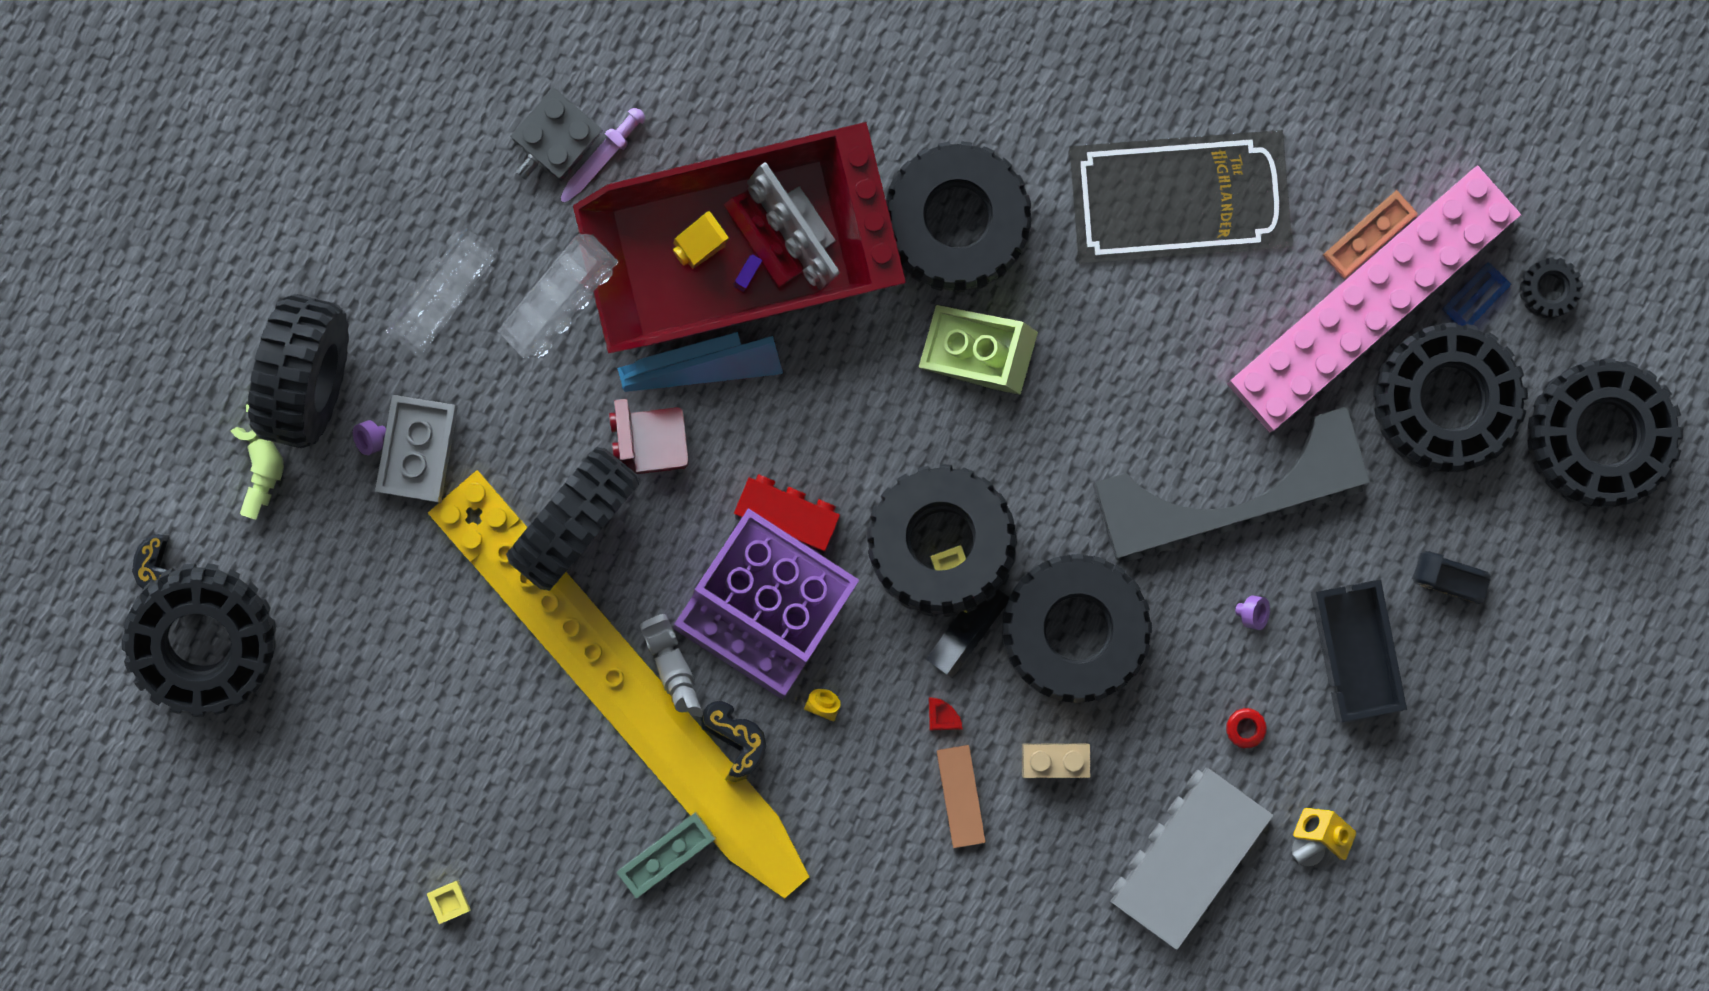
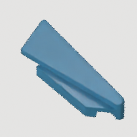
[617,332,782,392]

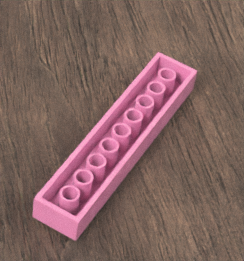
[1227,165,1521,433]

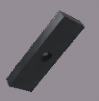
[926,590,1009,679]

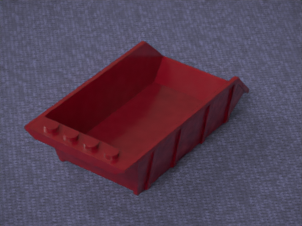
[573,122,906,354]

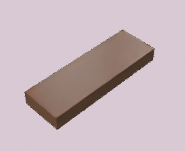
[1323,190,1418,279]
[936,745,986,848]

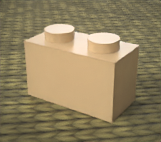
[1022,743,1090,778]

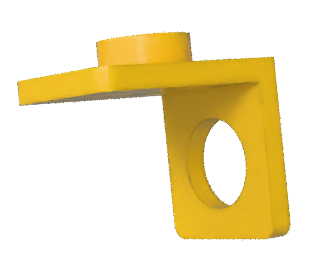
[1293,808,1356,860]

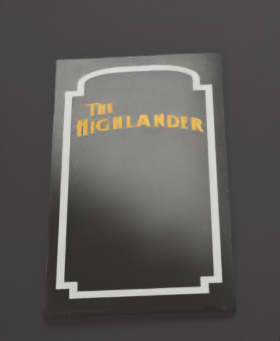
[1068,130,1293,264]

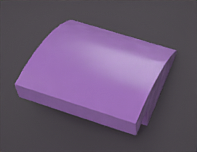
[673,508,859,700]

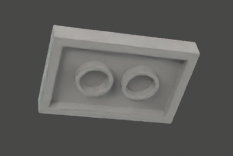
[375,395,458,503]

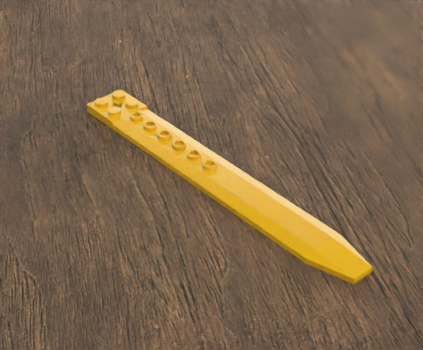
[428,470,809,899]

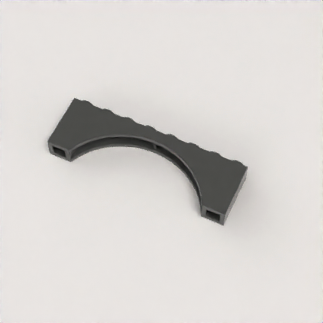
[1093,407,1370,563]

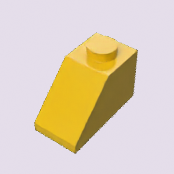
[673,211,729,270]

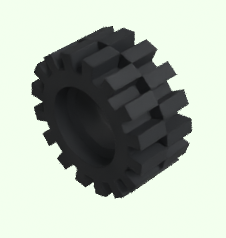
[1520,257,1583,318]

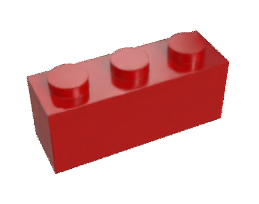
[734,474,840,552]

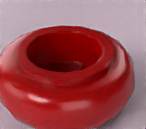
[1226,708,1267,749]

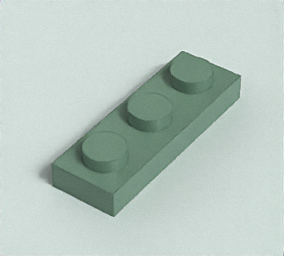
[616,812,716,899]

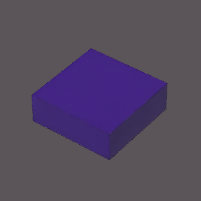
[734,254,762,292]

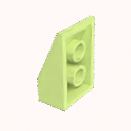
[919,305,1038,394]

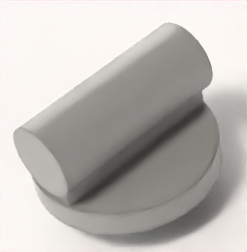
[1292,839,1327,866]

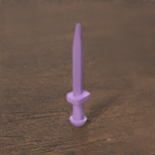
[561,108,645,202]

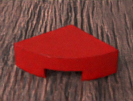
[929,697,963,730]

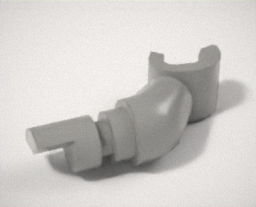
[640,614,703,717]

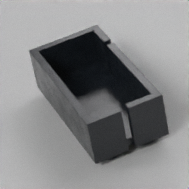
[1311,579,1407,722]

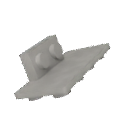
[747,163,840,290]

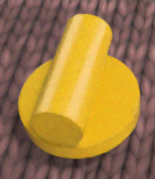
[804,689,840,722]

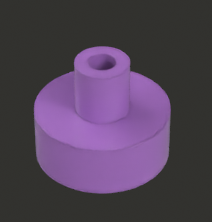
[353,420,386,455]
[1235,595,1270,630]

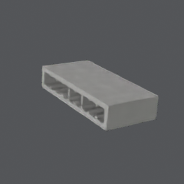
[1110,767,1273,950]

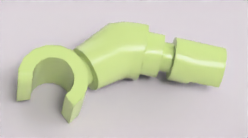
[230,405,284,520]

